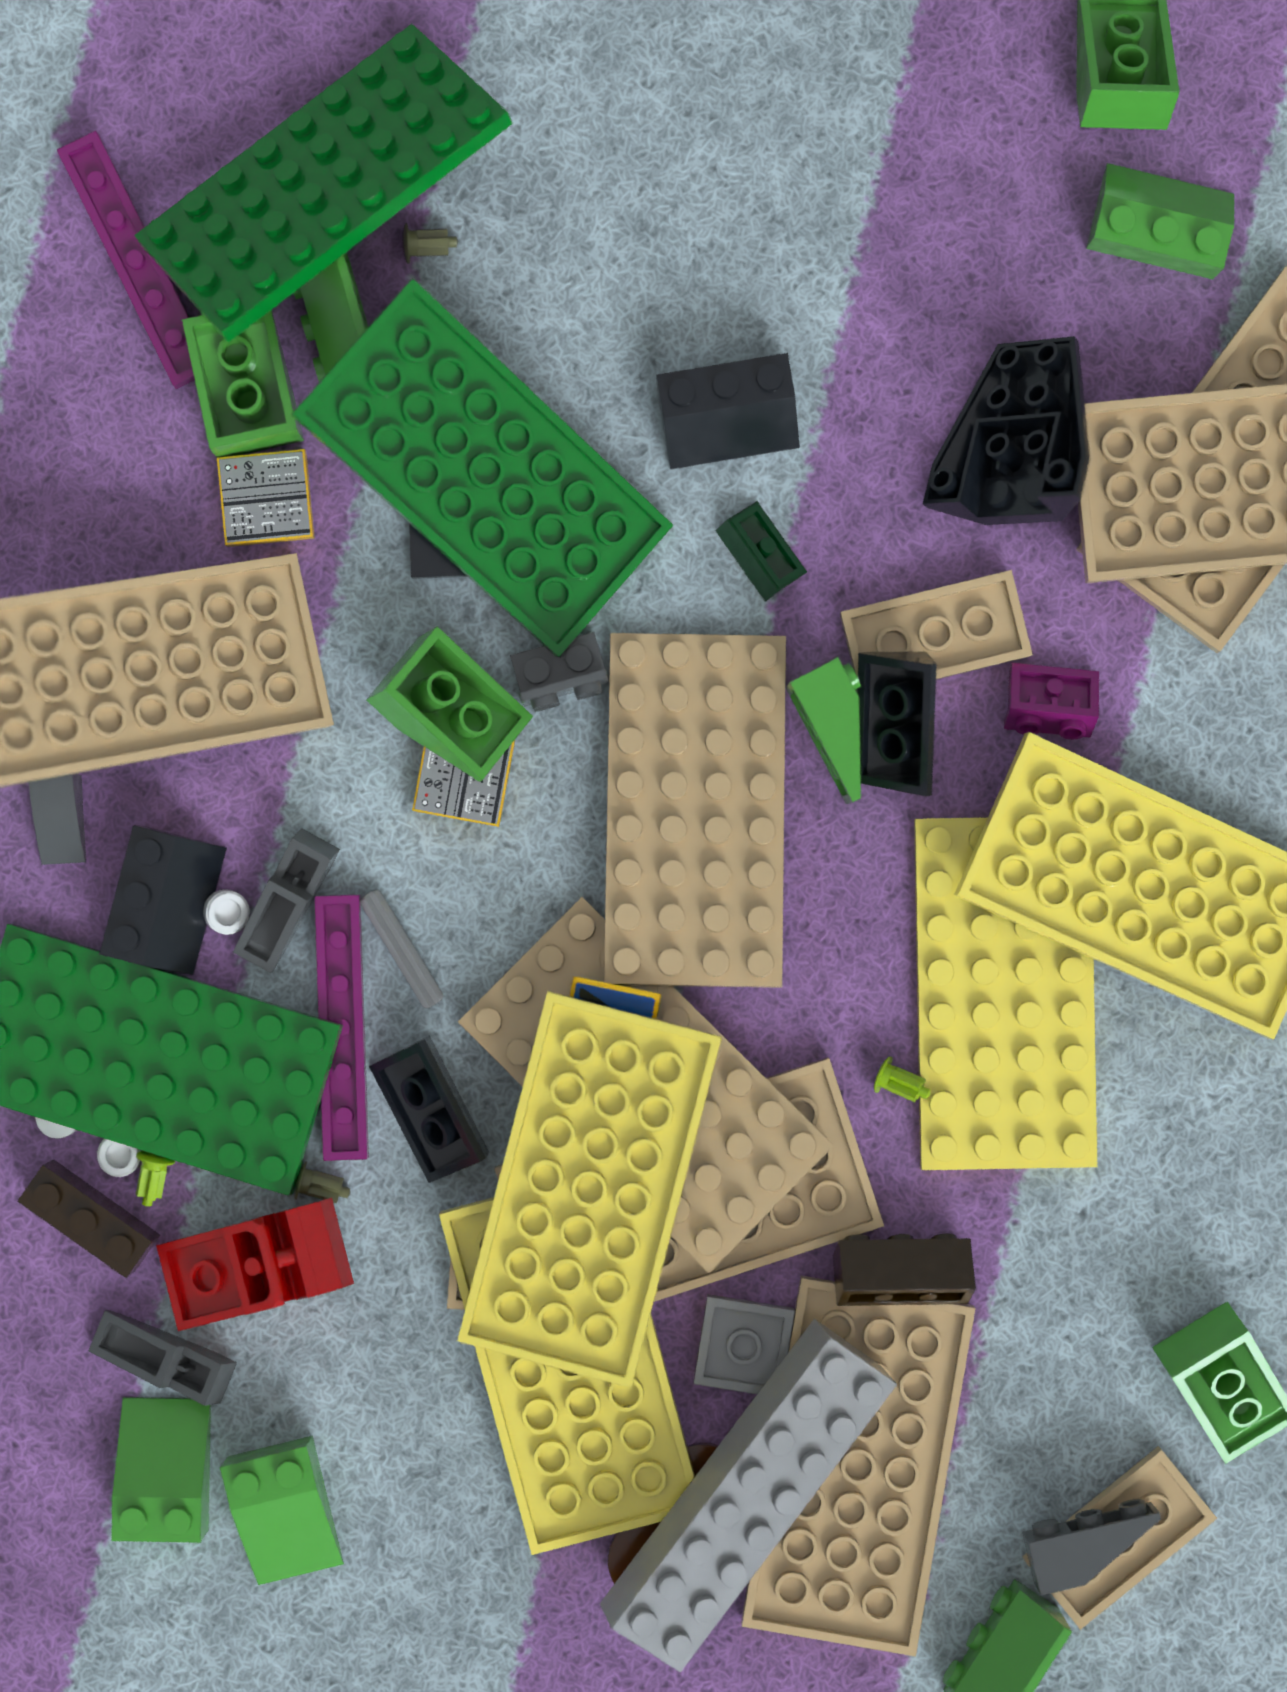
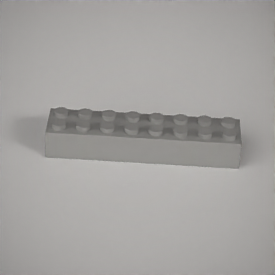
[600,1319,897,1673]

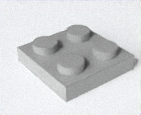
[693,1294,795,1394]

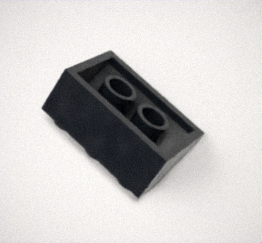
[656,353,800,470]
[99,825,227,975]

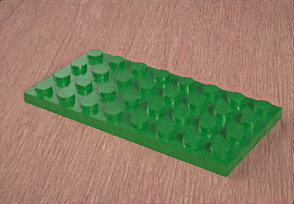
[134,24,513,343]
[291,279,673,657]
[0,924,343,1196]

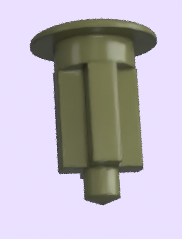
[402,223,458,264]
[294,1161,351,1204]

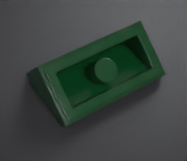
[715,501,807,602]

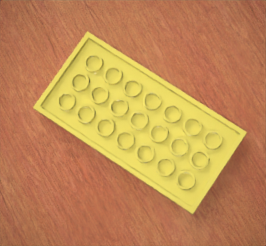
[954,732,1287,1039]
[914,818,1097,1170]
[457,991,722,1388]
[439,1197,695,1555]

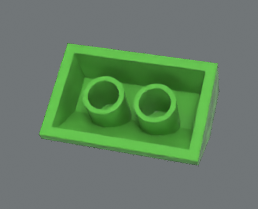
[1086,163,1234,279]
[294,252,368,382]
[942,1579,1072,1692]

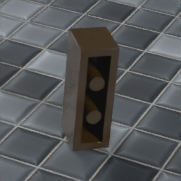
[17,1159,161,1278]
[832,1233,976,1306]

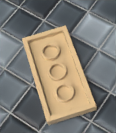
[839,570,1033,680]
[1022,1446,1217,1630]

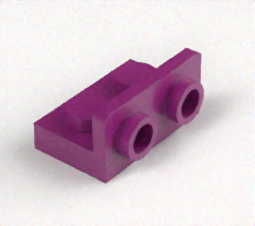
[1004,663,1099,740]

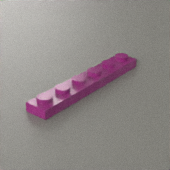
[57,131,195,389]
[315,895,369,1161]

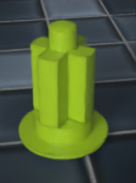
[874,1056,930,1103]
[136,1150,176,1206]

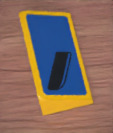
[570,976,662,1019]

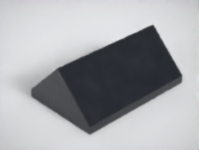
[857,652,937,797]
[369,1035,489,1183]

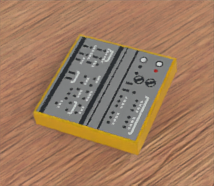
[217,449,315,547]
[412,740,515,827]

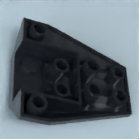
[923,336,1090,525]

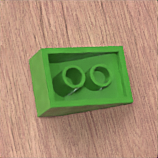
[1076,0,1180,130]
[182,310,304,458]
[366,626,533,782]
[786,658,861,804]
[1152,1302,1287,1464]
[111,1397,211,1543]
[220,1435,344,1585]

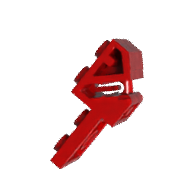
[156,1198,354,1331]

